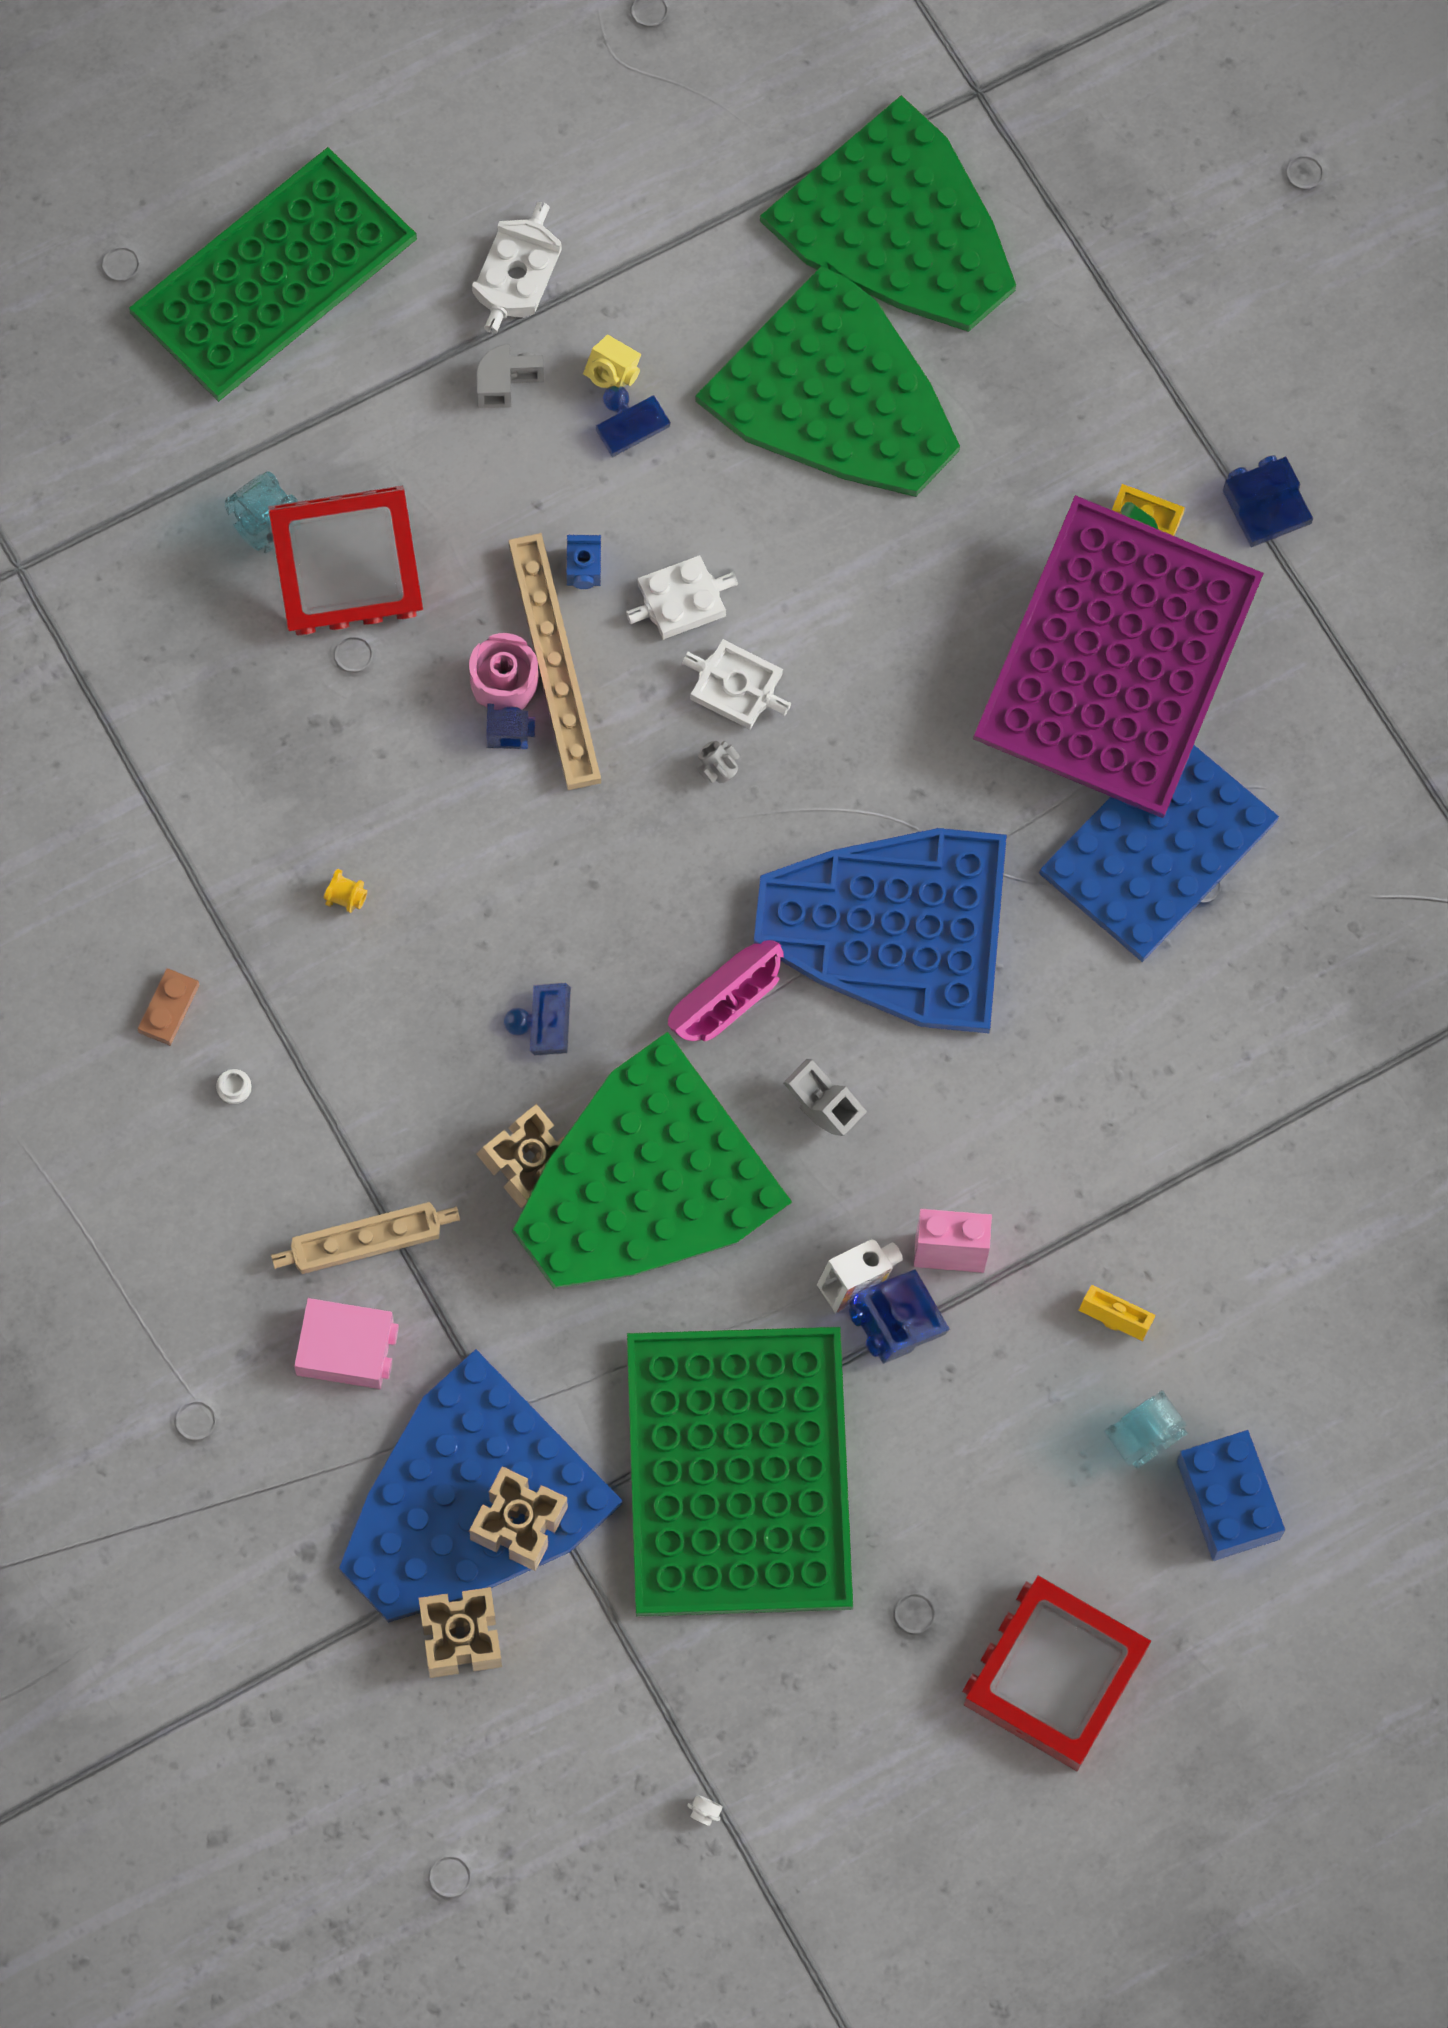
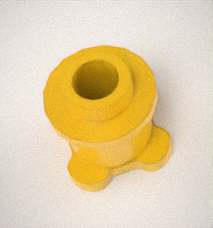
[324,869,367,913]

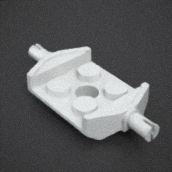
[472,202,562,334]

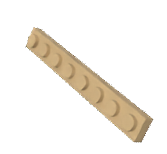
[509,533,601,790]

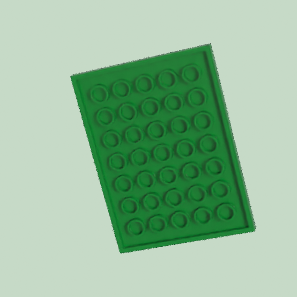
[627,1327,853,1617]

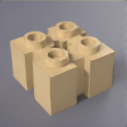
[476,1104,564,1208]
[469,1466,568,1571]
[419,1587,502,1678]

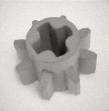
[696,741,740,783]

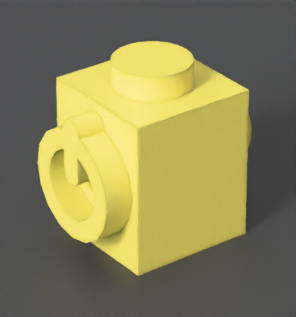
[583,335,641,394]

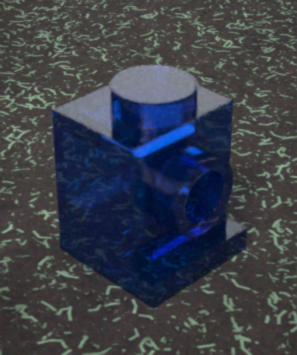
[486,703,536,749]

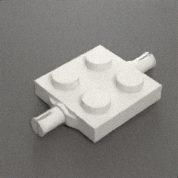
[626,555,738,640]
[682,639,791,730]

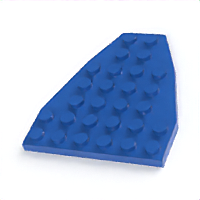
[754,828,1007,1034]
[339,1349,623,1623]

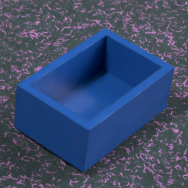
[1176,1430,1285,1561]

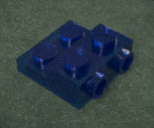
[1223,455,1313,548]
[849,1269,950,1364]

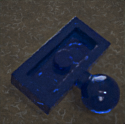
[595,386,671,458]
[504,983,571,1055]

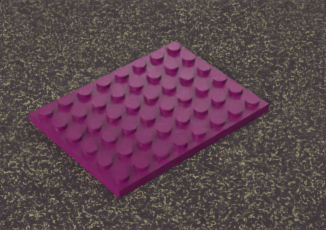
[973,495,1264,818]

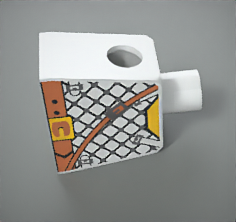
[817,1239,903,1314]

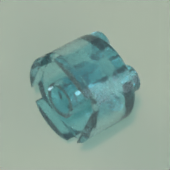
[225,471,300,553]
[1104,1390,1188,1470]

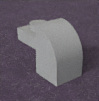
[477,344,544,408]
[783,1059,867,1136]

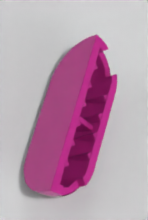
[668,940,784,1041]

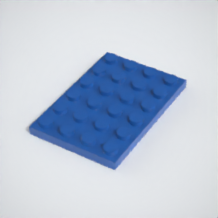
[1039,745,1279,962]

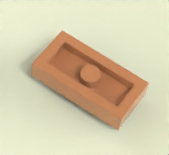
[138,968,200,1046]

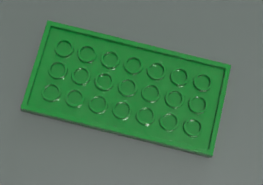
[129,147,417,402]

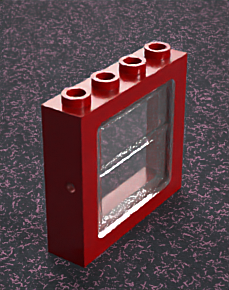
[268,485,423,635]
[962,1575,1151,1772]

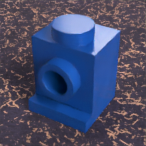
[567,535,601,589]

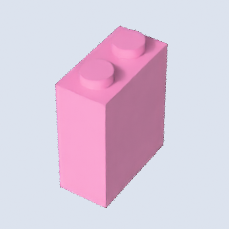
[914,1209,992,1273]
[294,1298,399,1389]

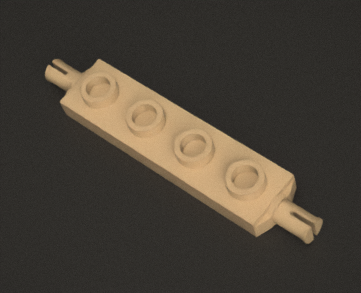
[271,1202,460,1274]

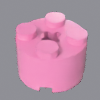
[469,633,538,712]

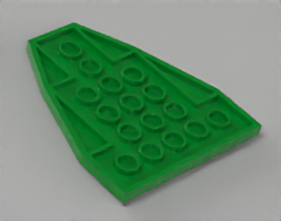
[760,95,1016,332]
[695,261,960,497]
[512,1032,792,1289]

